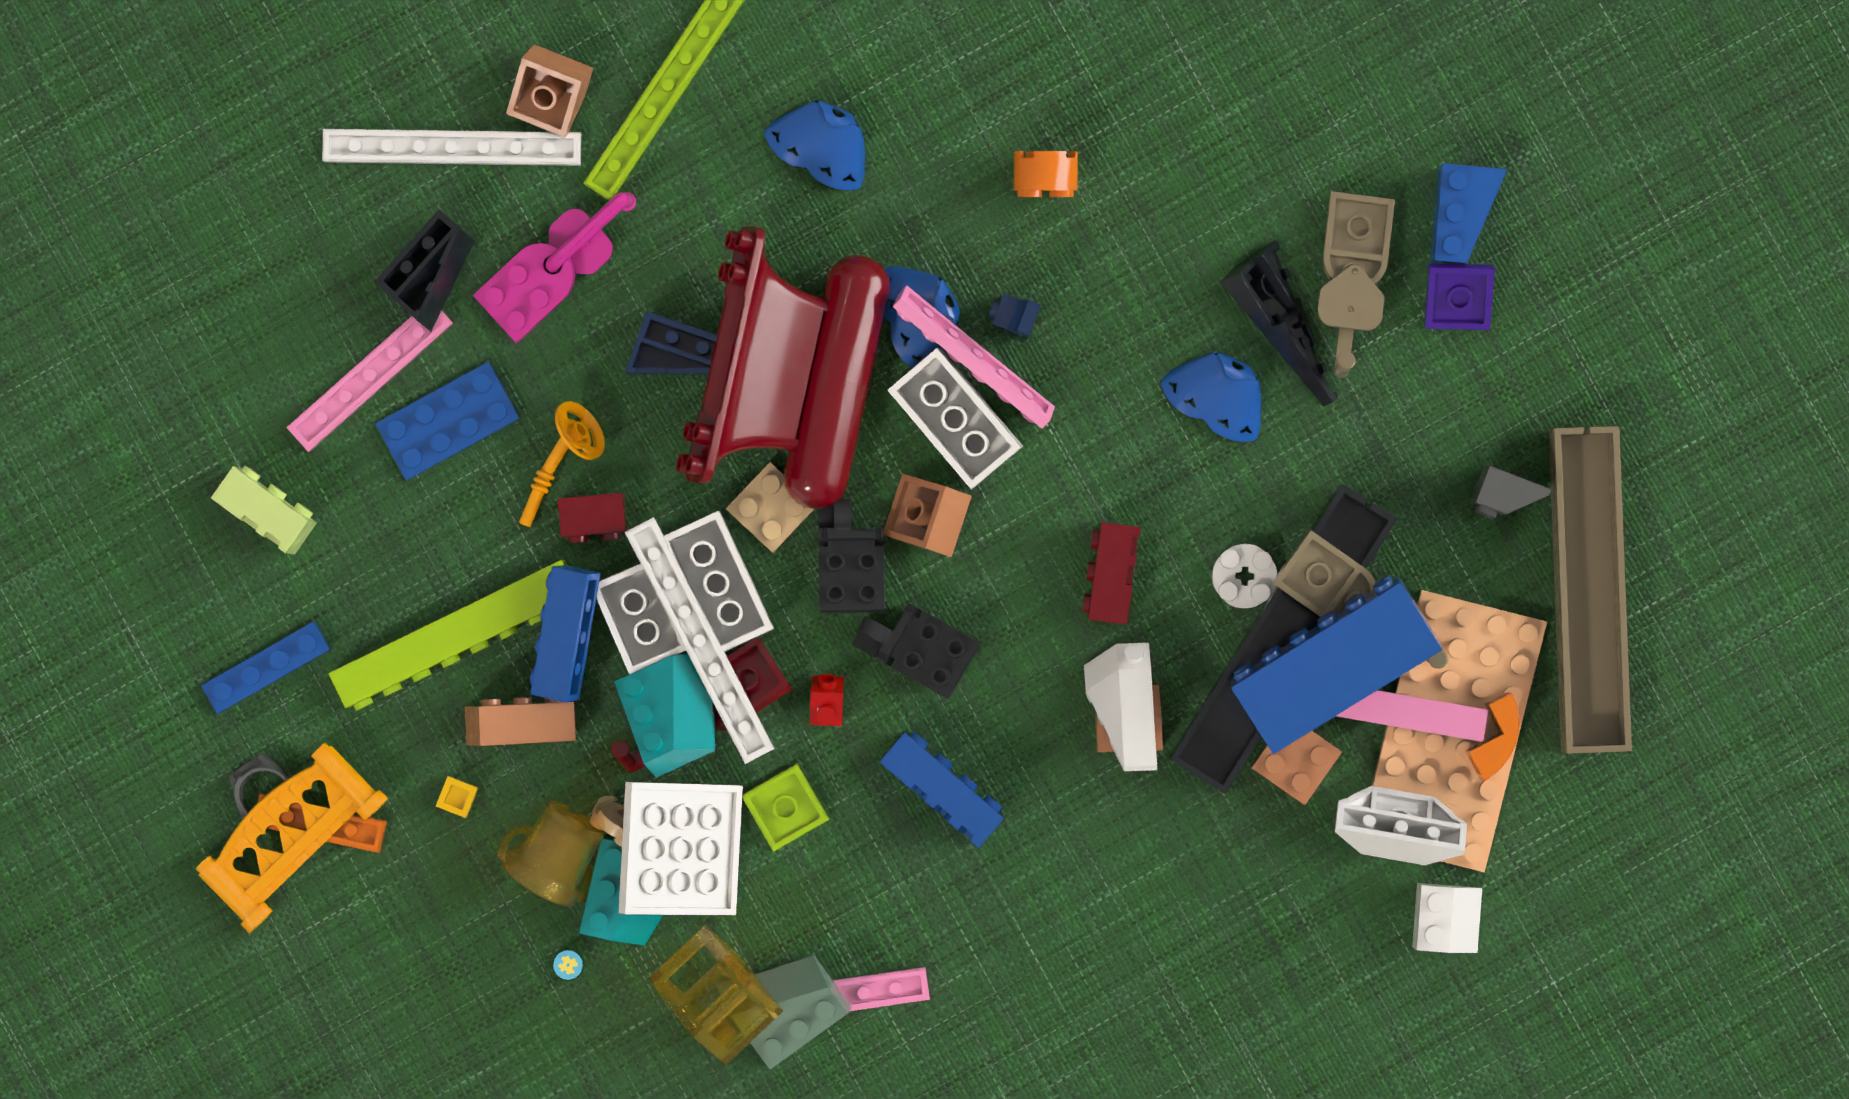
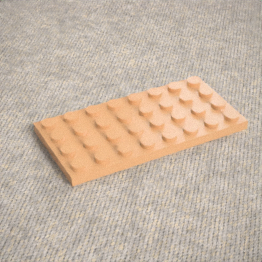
[1371,590,1547,872]

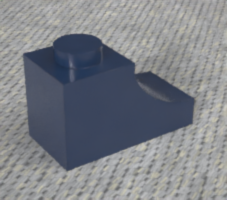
[988,294,1041,340]

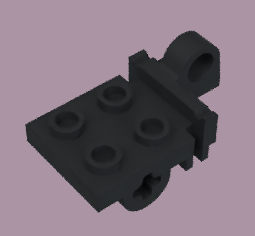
[818,498,885,613]
[852,602,981,700]

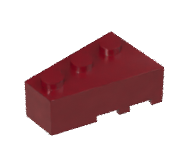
[1082,522,1141,625]

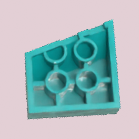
[614,654,715,777]
[579,836,663,946]

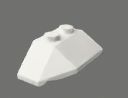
[1335,786,1467,865]

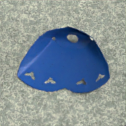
[764,100,866,190]
[884,266,960,369]
[1161,352,1262,442]

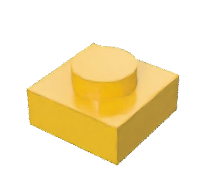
[436,776,479,818]

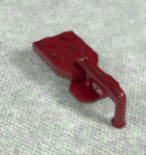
[611,637,792,773]

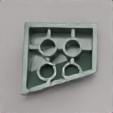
[717,955,852,1069]

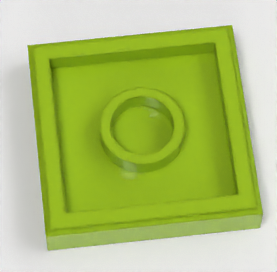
[742,763,829,852]

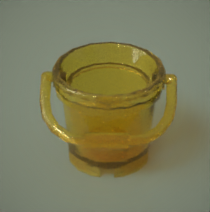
[497,801,605,906]

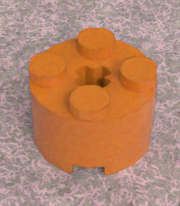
[1014,151,1078,197]

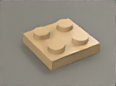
[726,462,814,553]

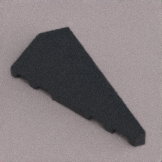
[1220,240,1338,406]

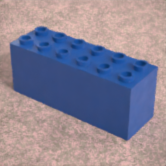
[1231,575,1443,754]

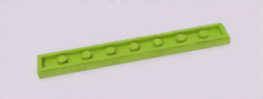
[583,0,745,201]

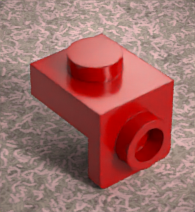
[810,674,844,726]

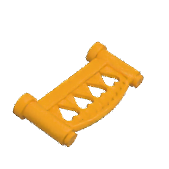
[196,743,389,934]

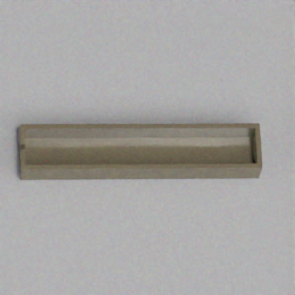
[1548,426,1632,754]

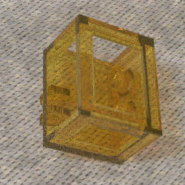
[648,925,783,1065]

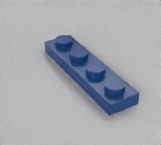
[201,622,331,714]

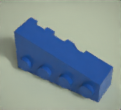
[880,732,1004,848]

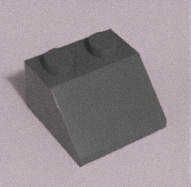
[1468,466,1551,519]

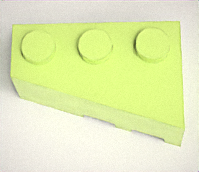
[211,465,317,554]

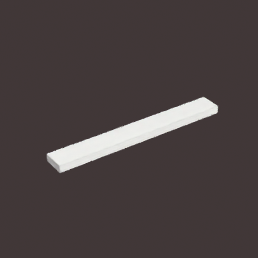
[322,129,581,166]
[625,517,775,764]

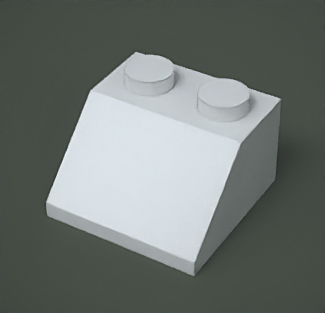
[1412,883,1482,953]

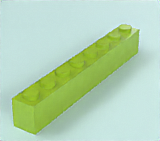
[328,560,567,711]

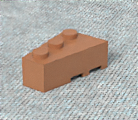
[465,697,576,746]

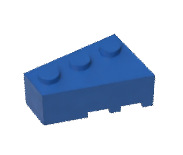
[1430,163,1507,264]

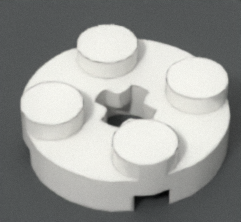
[1212,544,1277,608]

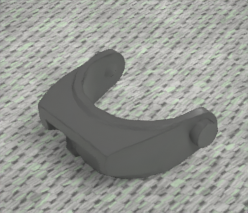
[229,753,292,818]

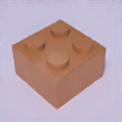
[1249,731,1342,805]

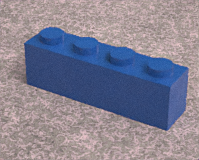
[530,565,601,703]

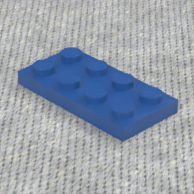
[375,362,520,481]

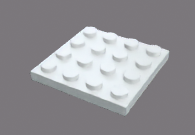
[619,782,743,915]

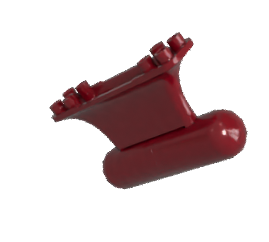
[676,226,890,509]

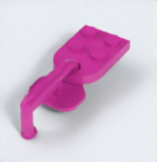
[473,192,636,343]

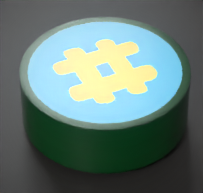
[552,948,585,981]

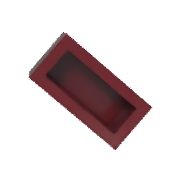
[557,493,628,543]

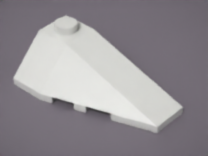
[1084,643,1157,771]

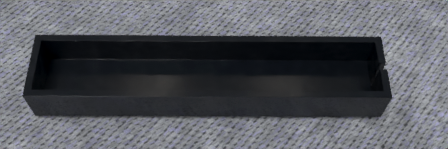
[1168,484,1398,794]

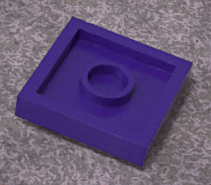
[1424,263,1495,330]

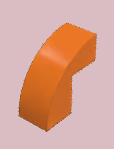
[1465,692,1519,781]

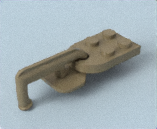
[1318,191,1395,378]
[1272,529,1448,669]

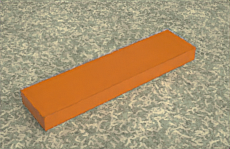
[258,793,387,853]

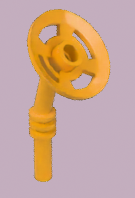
[519,401,605,527]

